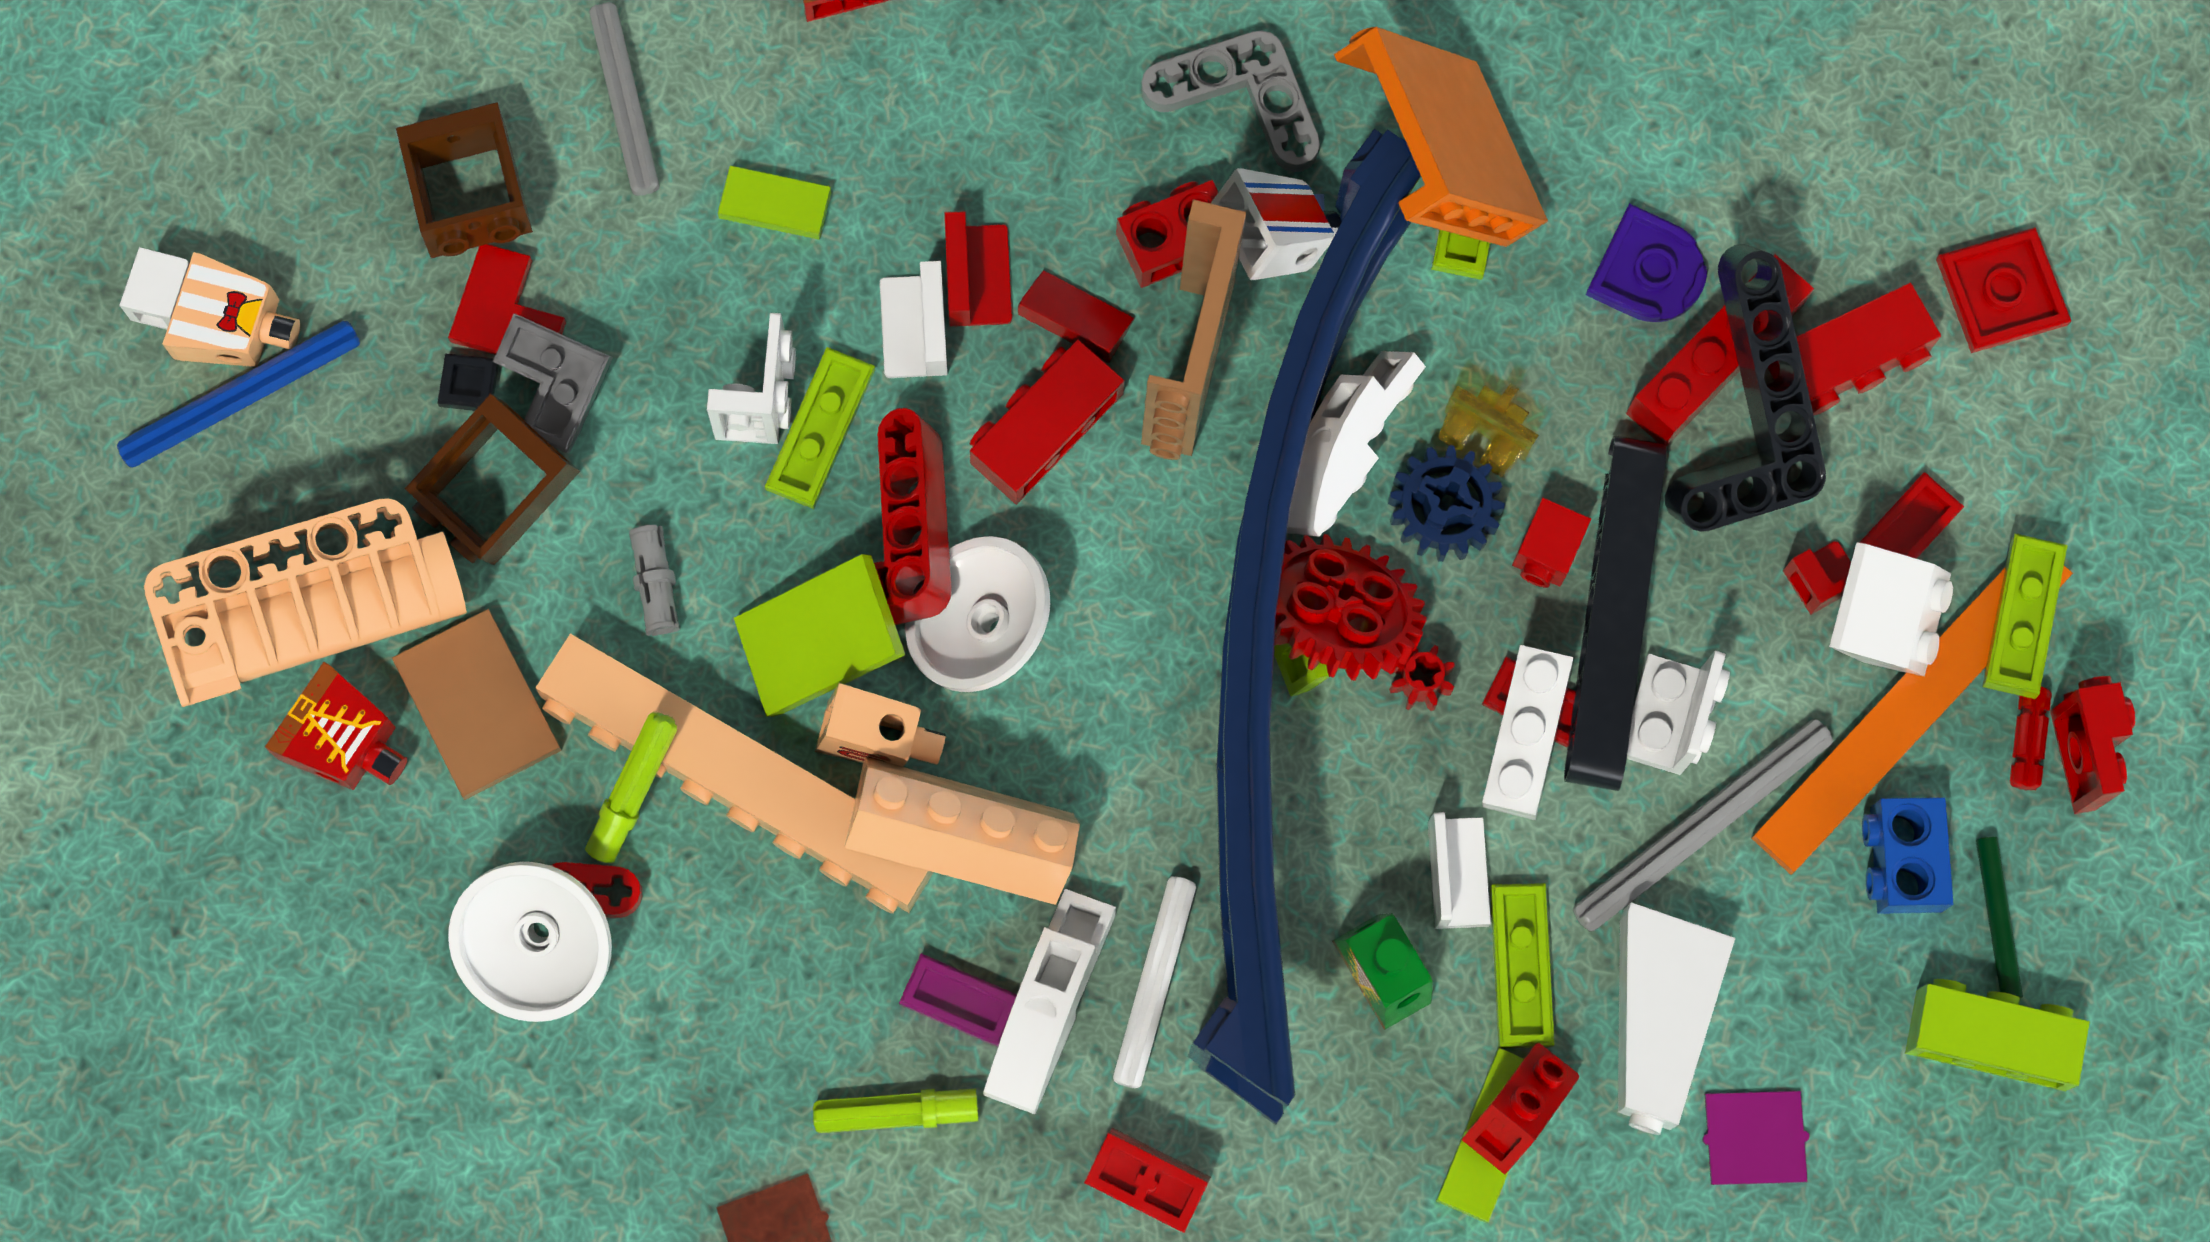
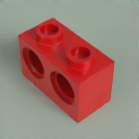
[1116,180,1219,288]

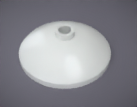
[905,536,1050,692]
[448,862,612,1022]

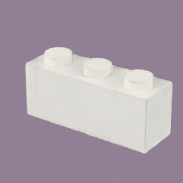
[1482,645,1573,820]

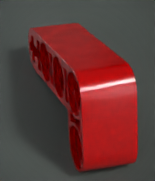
[874,408,952,625]

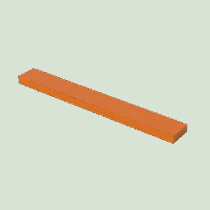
[1751,566,2073,875]

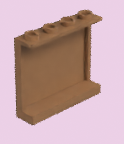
[1141,200,1246,460]

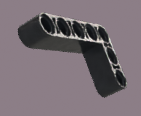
[1665,244,1826,532]

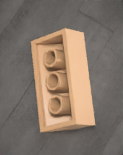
[844,757,1080,905]

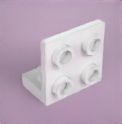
[707,313,796,444]
[1627,651,1730,775]

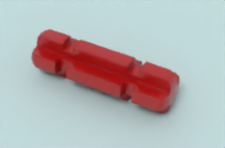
[2010,687,2052,790]

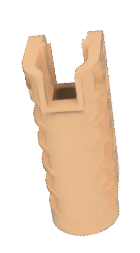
[144,498,467,707]

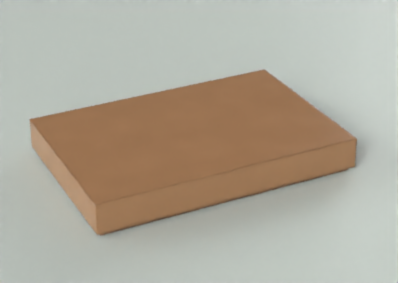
[392,609,562,800]

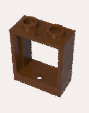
[396,102,533,259]
[405,394,580,565]

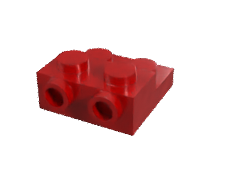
[2050,676,2136,814]

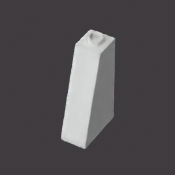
[1618,903,1735,1135]

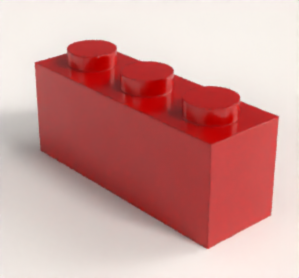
[1768,282,1941,415]
[970,340,1124,505]

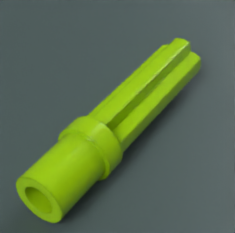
[585,712,677,863]
[813,1088,978,1133]

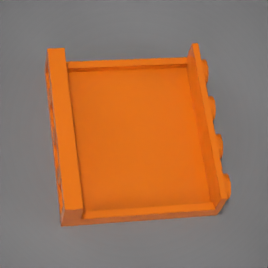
[1334,27,1548,247]

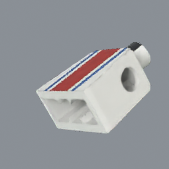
[1211,168,1342,280]

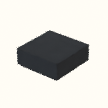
[437,353,499,411]

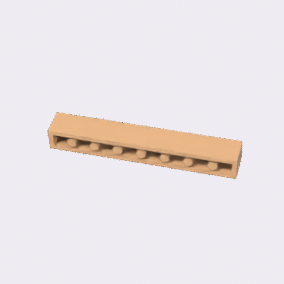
[536,634,934,914]

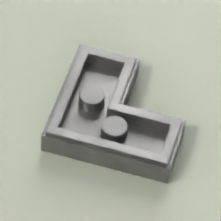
[493,314,613,453]

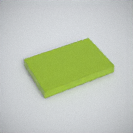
[734,554,905,717]

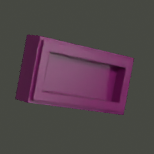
[899,953,1017,1047]

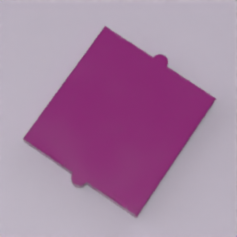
[1702,1091,1810,1185]

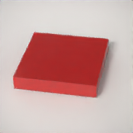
[1936,227,2071,353]

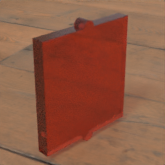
[716,1173,832,1242]

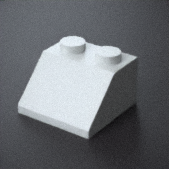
[1829,542,1953,677]

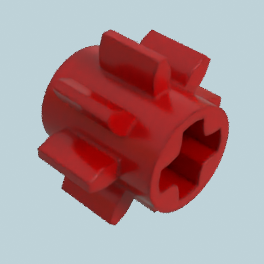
[1389,645,1455,711]

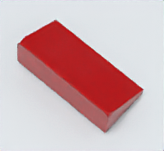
[1018,270,1134,363]

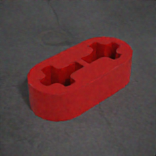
[550,862,643,918]

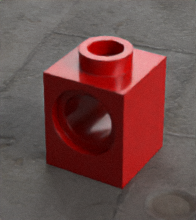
[1512,498,1591,588]

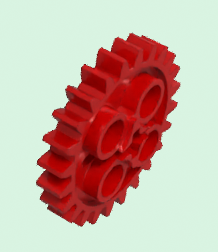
[1274,534,1427,681]

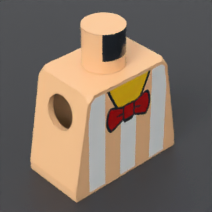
[162,252,300,367]

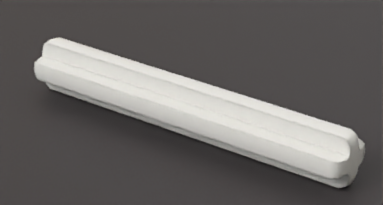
[1113,877,1196,1088]

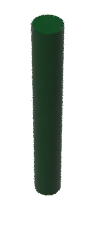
[1976,837,2023,998]

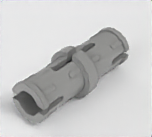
[629,525,680,636]

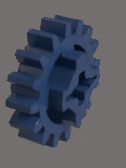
[1388,445,1505,562]

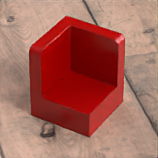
[1783,541,1851,615]

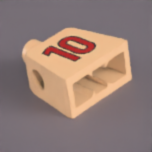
[815,683,946,767]

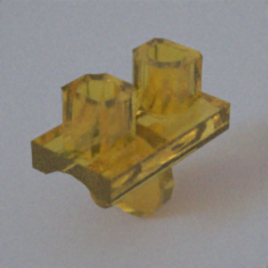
[1438,383,1539,477]

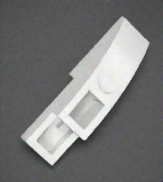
[1287,351,1426,537]
[984,889,1116,1114]

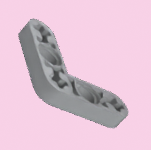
[1141,31,1320,172]

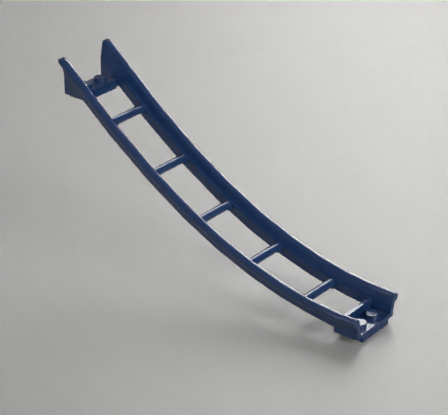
[1188,129,1421,1125]

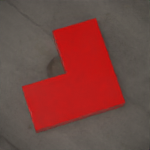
[448,244,566,355]

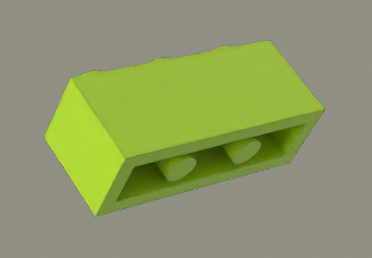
[1905,979,2090,1091]

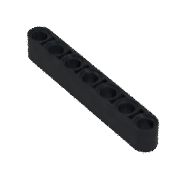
[1564,435,1667,791]

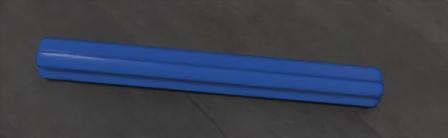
[117,321,360,467]

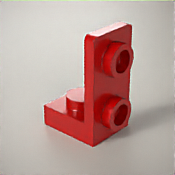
[1461,1043,1579,1175]

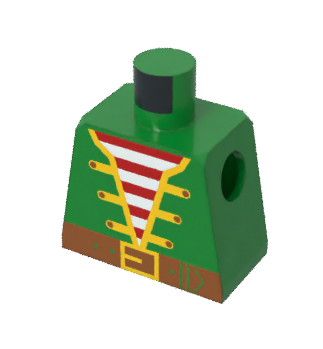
[1332,913,1433,1030]

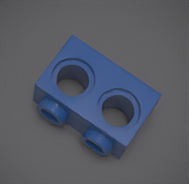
[1862,798,1954,914]

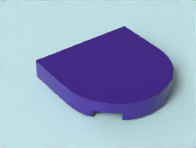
[1585,203,1707,322]

